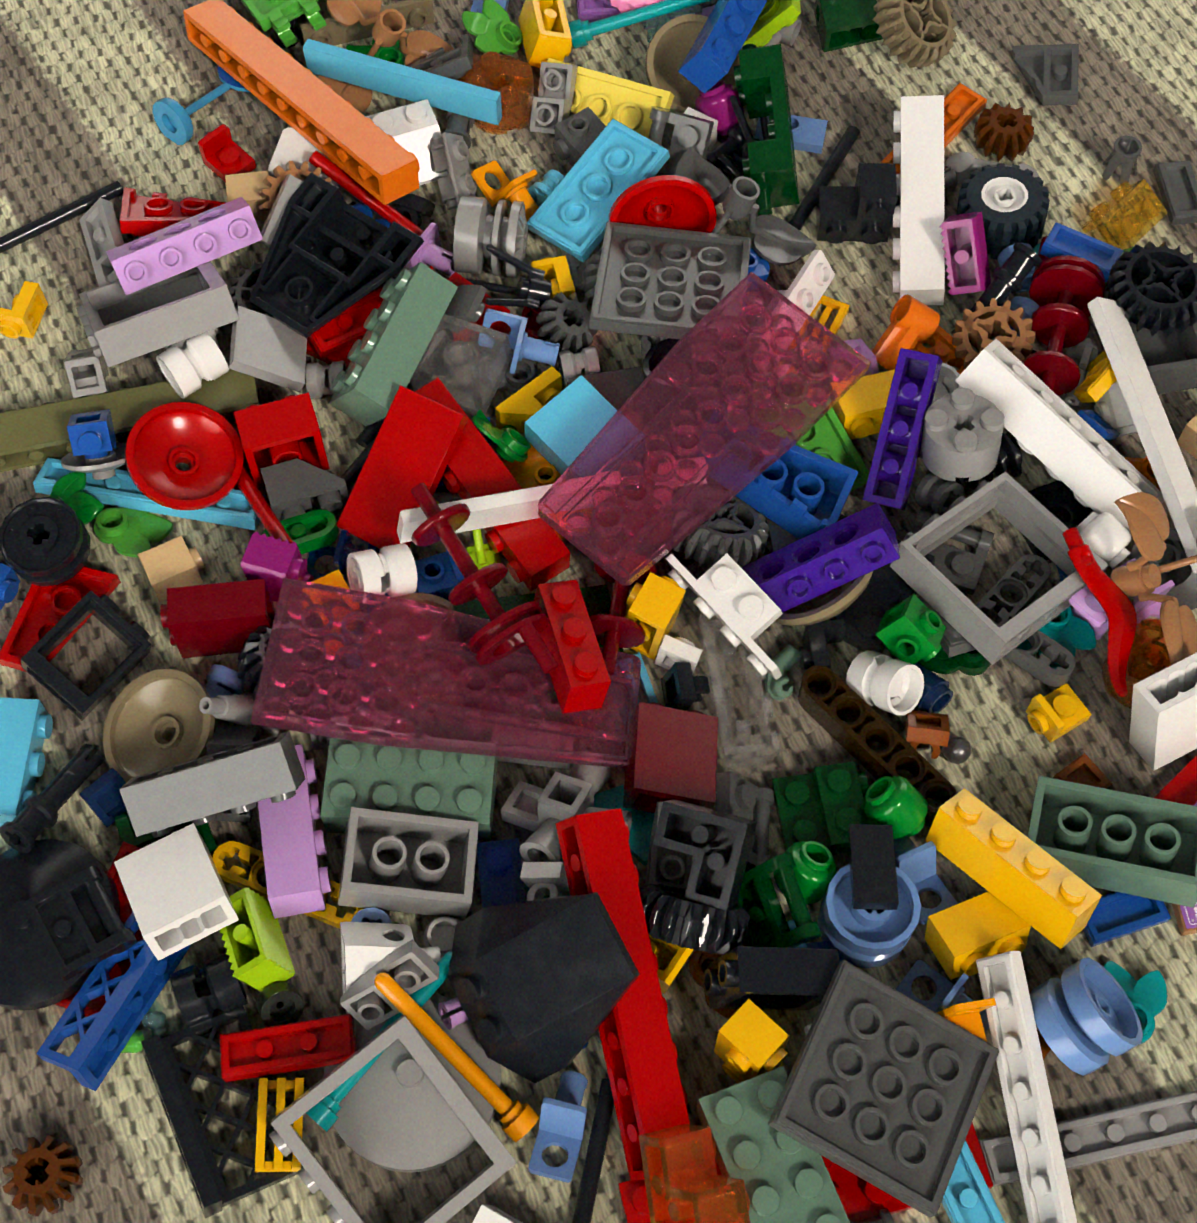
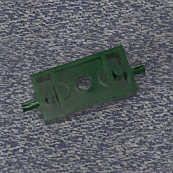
[734,44,800,216]

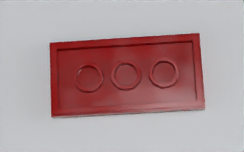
[337,385,469,549]

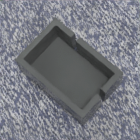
[1104,278,1197,394]

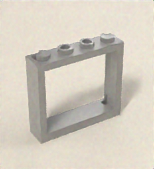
[76,261,240,368]
[890,471,1109,665]
[269,1015,517,1223]

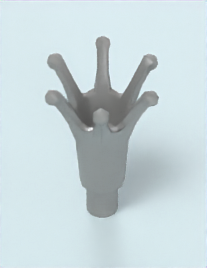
[199,691,279,736]

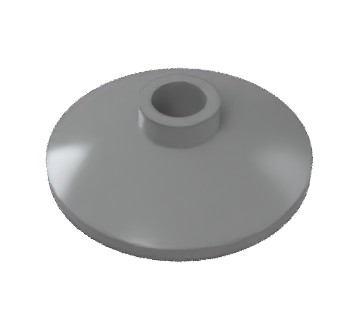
[61,442,126,480]

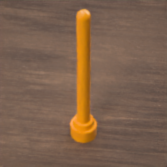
[374,972,540,1142]

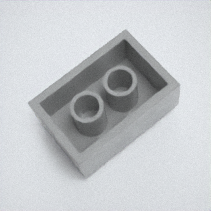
[337,807,479,919]

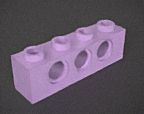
[106,197,263,295]

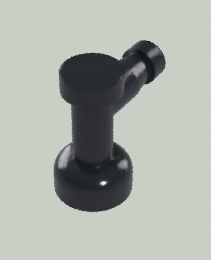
[705,123,746,181]

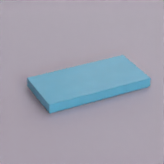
[527,119,670,263]

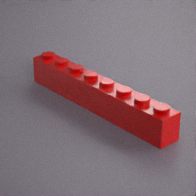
[555,808,699,1181]

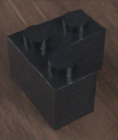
[816,163,897,244]
[653,799,757,911]

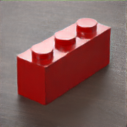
[534,579,611,714]

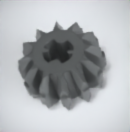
[535,292,598,353]

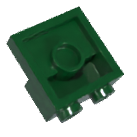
[771,761,875,855]

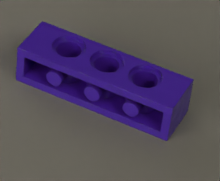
[863,348,943,511]
[741,503,900,613]

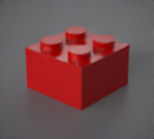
[233,392,330,488]

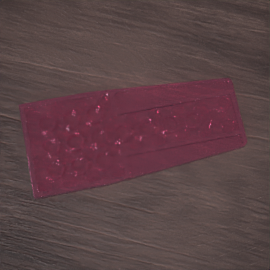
[537,271,871,586]
[251,578,641,768]

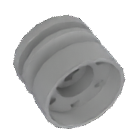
[453,196,528,278]

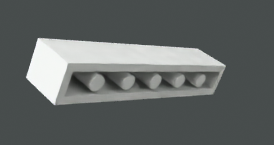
[893,95,945,306]
[955,339,1165,534]

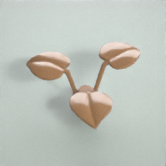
[318,0,454,113]
[1111,492,1197,665]

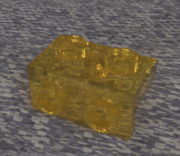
[1081,179,1168,250]

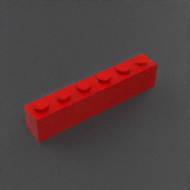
[414,377,570,592]

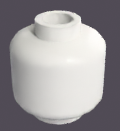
[1076,511,1131,569]

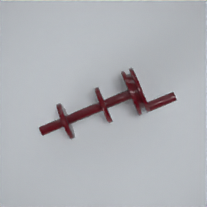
[1022,236,1106,396]
[590,452,674,676]
[411,483,559,674]

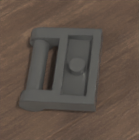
[648,106,714,177]
[912,509,995,596]
[715,771,774,871]

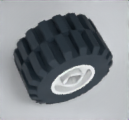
[956,163,1050,260]

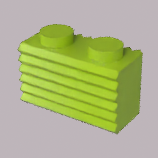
[219,887,295,992]

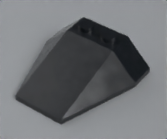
[249,172,424,338]
[447,892,640,1083]

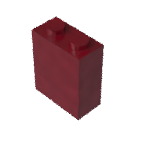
[160,579,277,658]
[623,702,718,813]

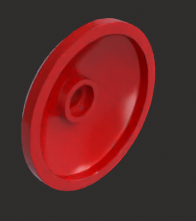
[608,175,717,233]
[125,402,244,510]

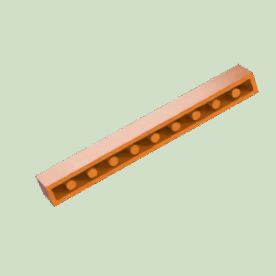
[183,0,420,205]

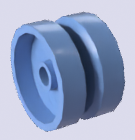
[817,864,921,969]
[1030,958,1143,1076]

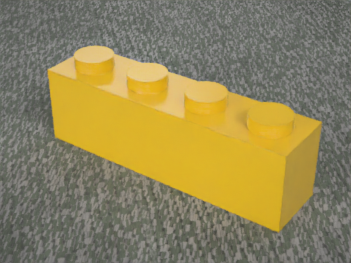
[925,788,1102,950]

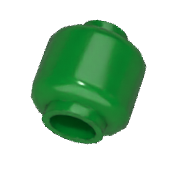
[865,776,928,839]
[774,841,837,905]

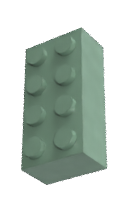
[329,262,458,426]
[320,738,498,840]
[1027,775,1197,908]
[696,1066,850,1223]

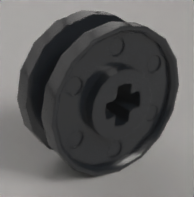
[0,497,90,587]

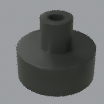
[257,982,304,1027]

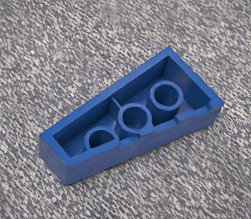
[695,412,859,540]

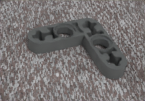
[976,554,1076,687]

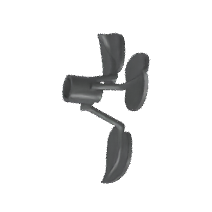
[674,147,817,266]

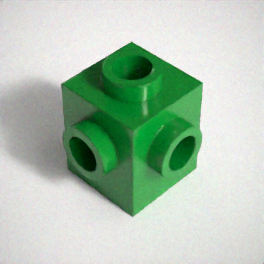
[875,594,946,664]

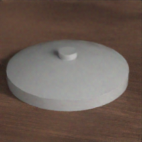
[324,993,501,1173]

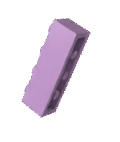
[258,744,331,919]

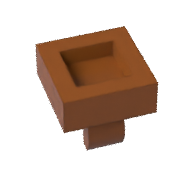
[905,710,950,759]

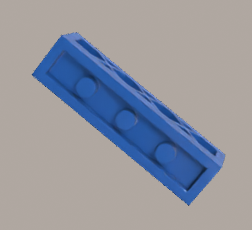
[36,912,192,1091]

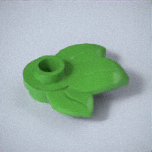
[462,0,523,56]
[94,507,173,558]

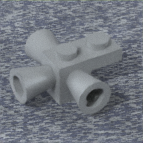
[501,753,632,862]

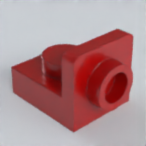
[198,124,257,183]

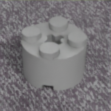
[921,388,1005,482]

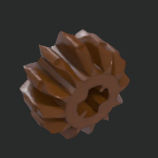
[974,102,1034,162]
[2,1135,83,1216]

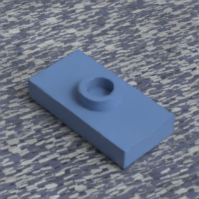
[754,115,828,154]

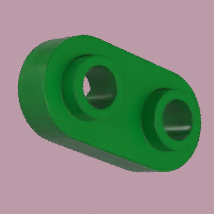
[261,509,339,555]

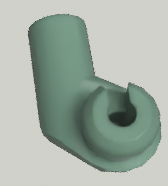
[763,644,800,700]

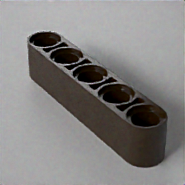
[798,665,957,827]

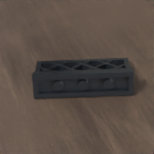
[141,1006,303,1219]

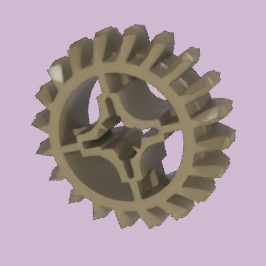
[872,0,957,69]

